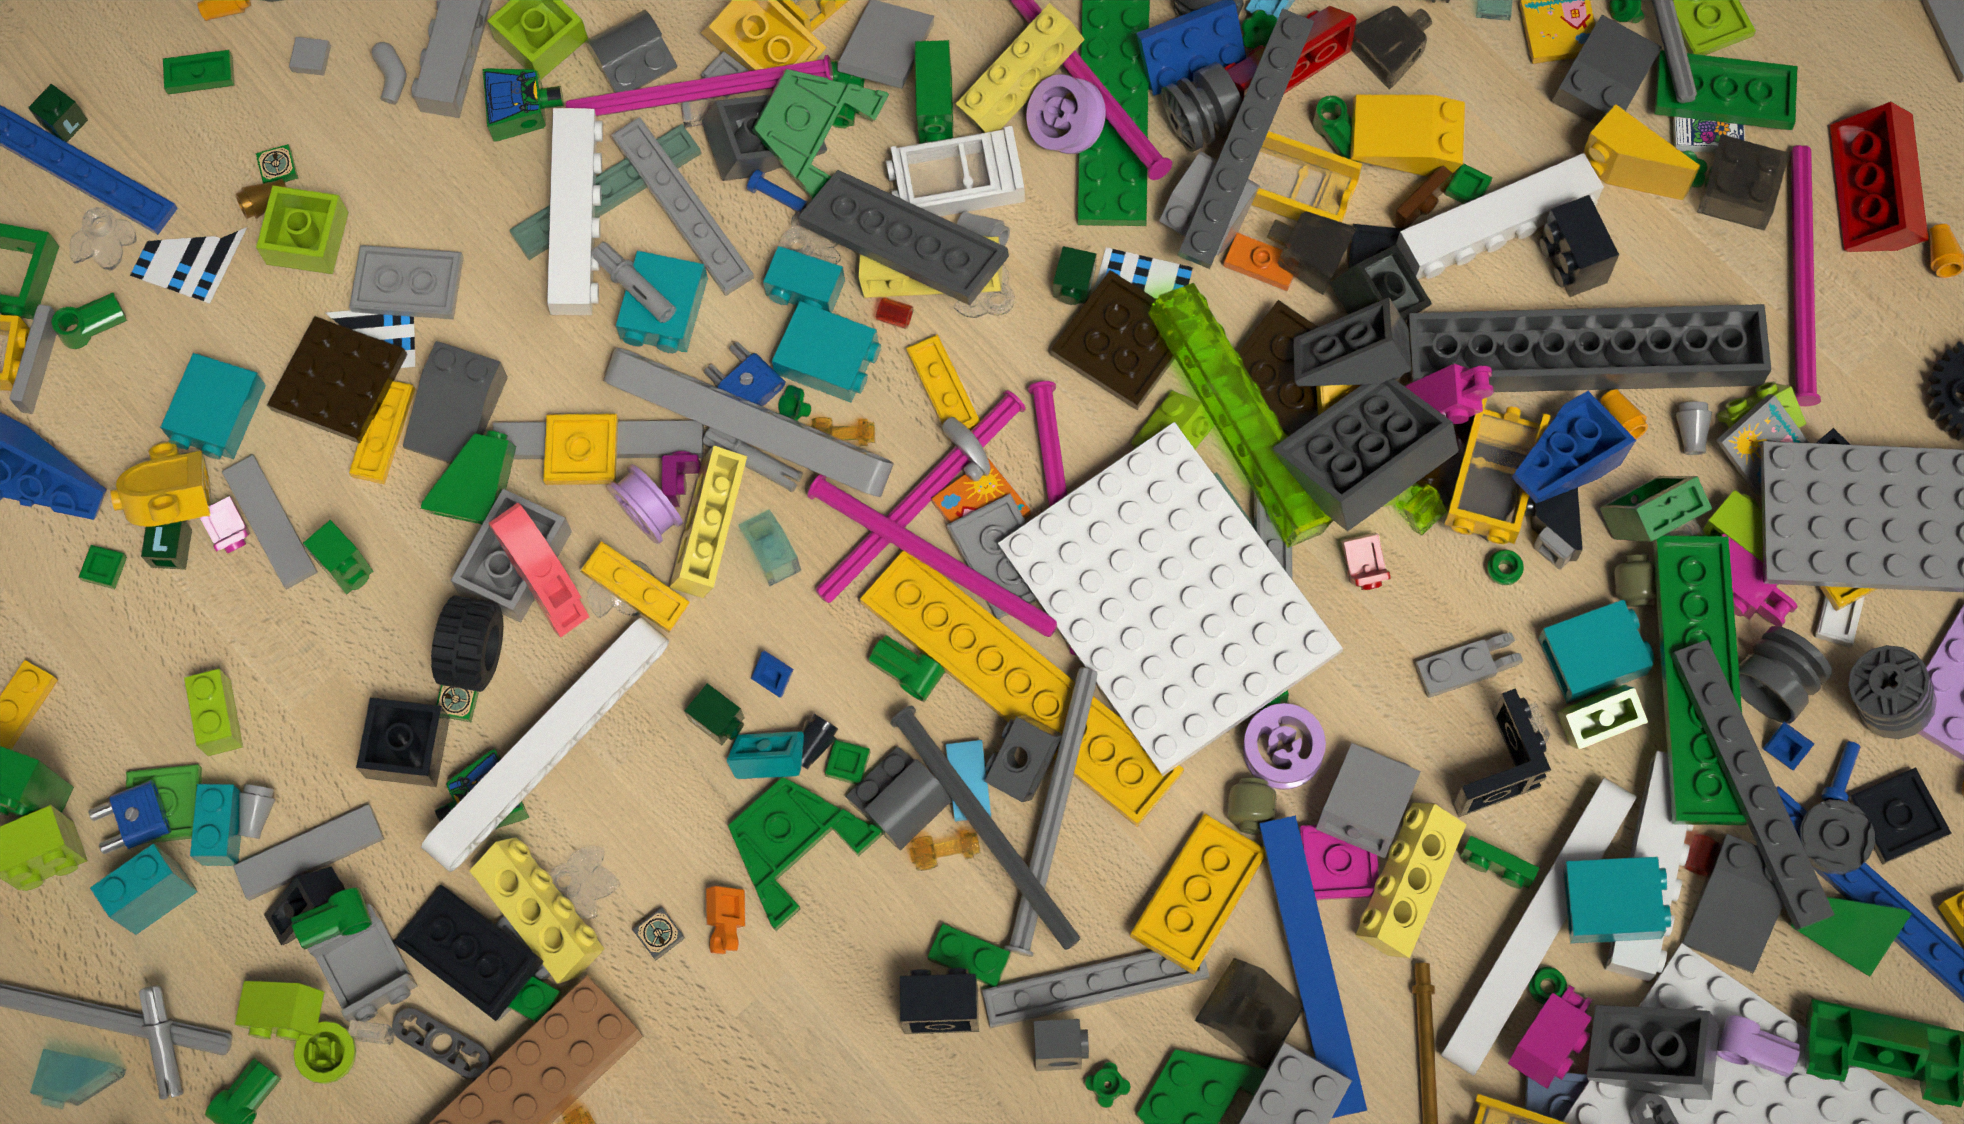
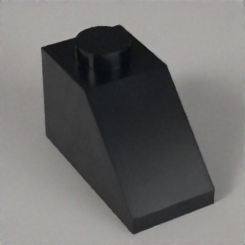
[1524,487,1583,561]
[264,866,345,946]

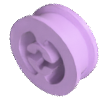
[1026,74,1106,154]
[607,464,683,544]
[1243,703,1326,790]

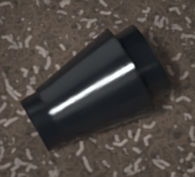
[801,713,838,770]

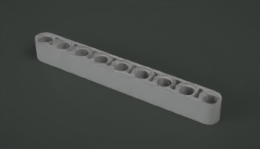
[603,347,894,497]

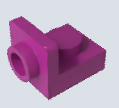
[662,451,701,507]

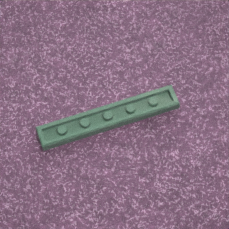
[509,124,701,260]

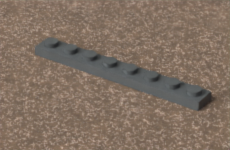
[1177,8,1314,269]
[1671,640,1835,931]

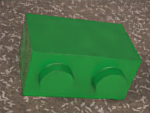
[303,520,374,595]

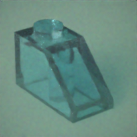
[738,509,801,587]
[30,1049,126,1110]

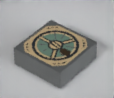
[632,907,685,961]

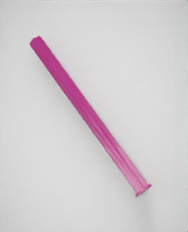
[1010,0,1173,180]
[566,55,833,116]
[1791,145,1821,407]
[1028,381,1076,655]
[816,390,1026,603]
[807,474,1057,637]

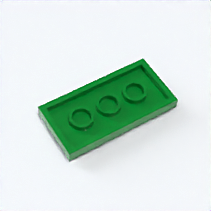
[1654,50,1798,130]

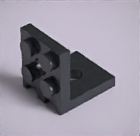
[1453,688,1551,817]

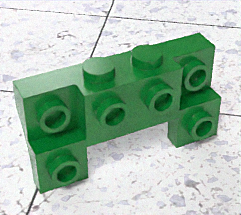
[1804,999,1964,1108]

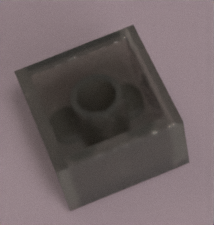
[1697,134,1789,231]

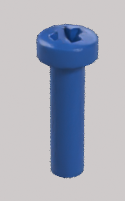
[747,169,807,213]
[1821,741,1861,801]

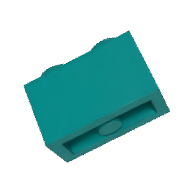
[763,246,845,313]
[190,784,242,866]

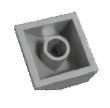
[1159,151,1260,255]

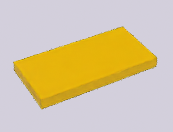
[1130,813,1266,975]

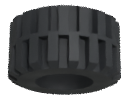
[431,595,504,692]

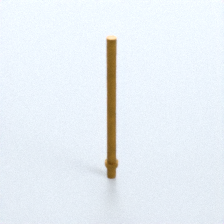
[1412,963,1438,1124]

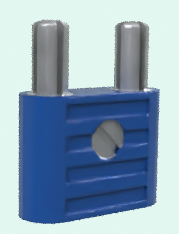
[704,342,786,406]
[88,780,171,854]

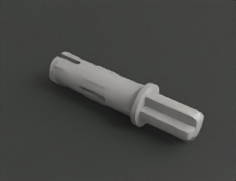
[593,242,676,323]
[703,427,803,492]
[139,985,184,1099]

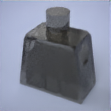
[1351,6,1432,90]
[1267,211,1357,295]

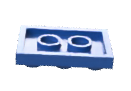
[1136,0,1246,96]

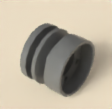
[1161,62,1243,152]
[1739,626,1832,724]
[1848,645,1937,739]

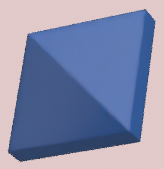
[751,650,794,698]
[1763,722,1815,771]

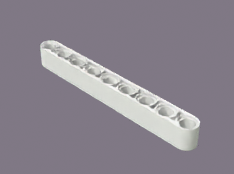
[421,618,669,872]
[1441,778,1637,1076]

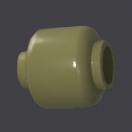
[1615,554,1657,607]
[1227,778,1277,834]

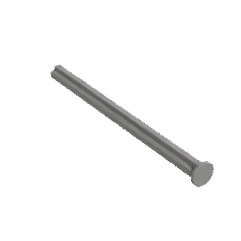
[1652,0,1697,103]
[1004,667,1098,957]
[0,983,232,1055]

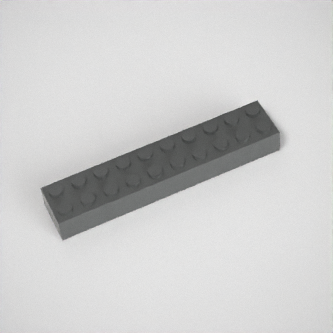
[1406,304,1771,392]

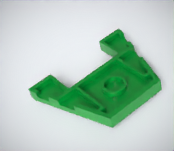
[752,69,889,200]
[728,777,883,931]
[1137,1049,1266,1124]

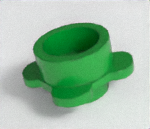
[1085,1062,1131,1108]

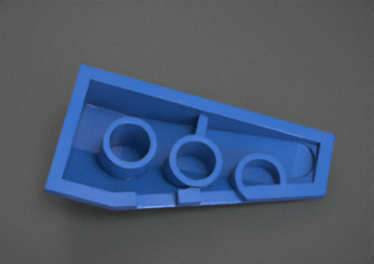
[1512,391,1636,503]
[0,412,106,520]

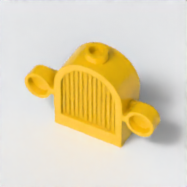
[110,442,211,527]

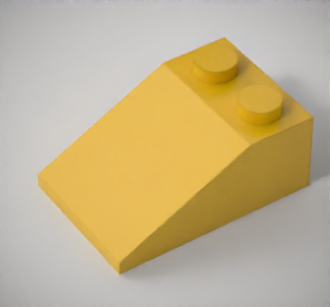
[701,0,827,90]
[1350,94,1465,177]
[1583,104,1700,200]

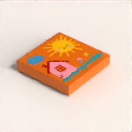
[931,458,1031,524]

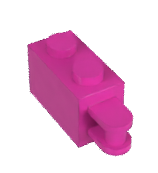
[1405,364,1494,424]
[1722,534,1798,627]
[1508,985,1593,1089]

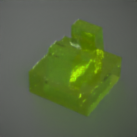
[1396,484,1446,536]

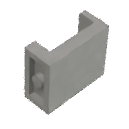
[1316,743,1421,858]
[307,904,417,1024]

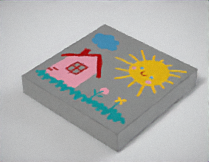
[1716,394,1809,495]

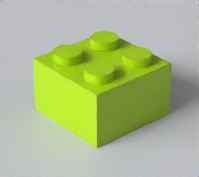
[487,0,588,80]
[256,186,349,274]
[0,805,88,891]

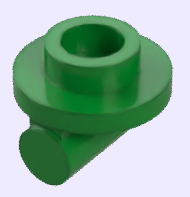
[1609,0,1645,23]

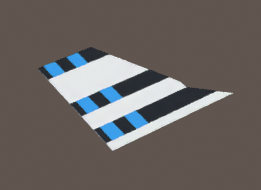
[130,227,247,304]
[1094,247,1193,306]
[326,310,415,368]

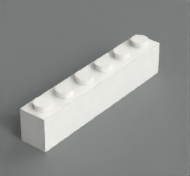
[547,108,603,315]
[1396,153,1604,279]
[1605,751,1694,981]

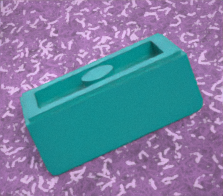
[726,731,804,779]

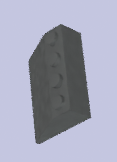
[1272,379,1458,532]

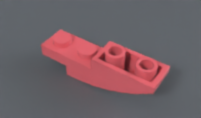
[488,503,589,638]

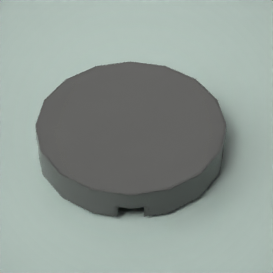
[1798,800,1875,875]

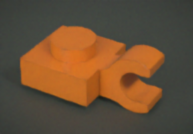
[706,886,745,955]

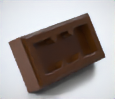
[1393,165,1452,229]

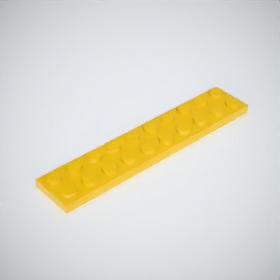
[860,550,1184,827]

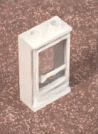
[886,126,1025,216]

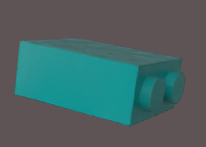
[615,251,708,354]
[772,301,881,403]
[160,353,266,460]
[1538,599,1655,704]
[90,844,198,935]
[1563,857,1672,944]

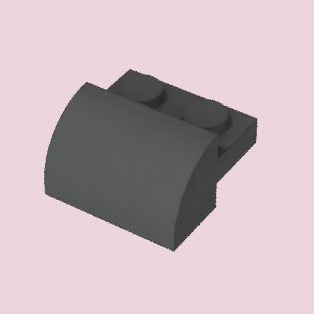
[585,9,678,93]
[845,747,952,851]

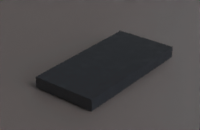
[394,885,544,1021]

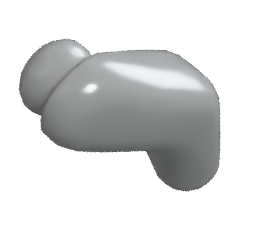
[372,42,407,105]
[942,417,990,481]

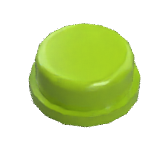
[293,1021,357,1084]

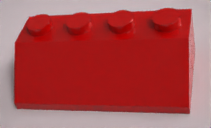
[1224,6,1357,101]
[1830,101,1929,252]

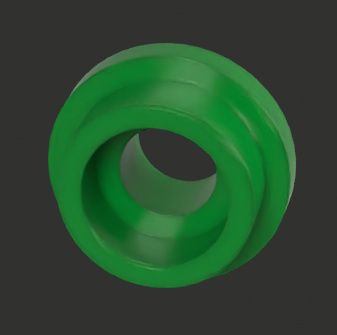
[1487,550,1524,585]
[1529,967,1567,1005]

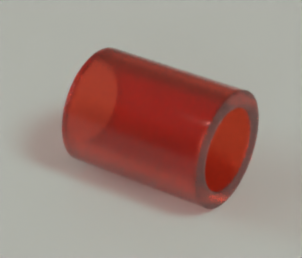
[876,297,914,329]
[1683,834,1719,876]

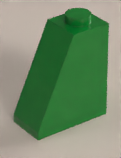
[420,430,517,525]
[1787,896,1912,977]

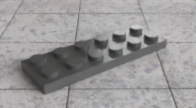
[798,170,1009,306]

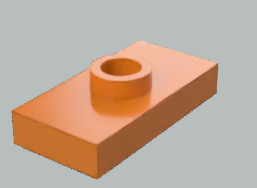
[1223,233,1301,291]

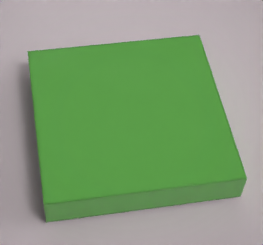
[126,764,202,844]

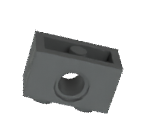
[984,715,1062,802]
[1034,1019,1089,1071]

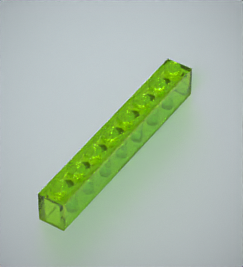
[1148,283,1334,548]

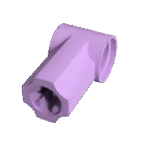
[1717,1015,1800,1078]

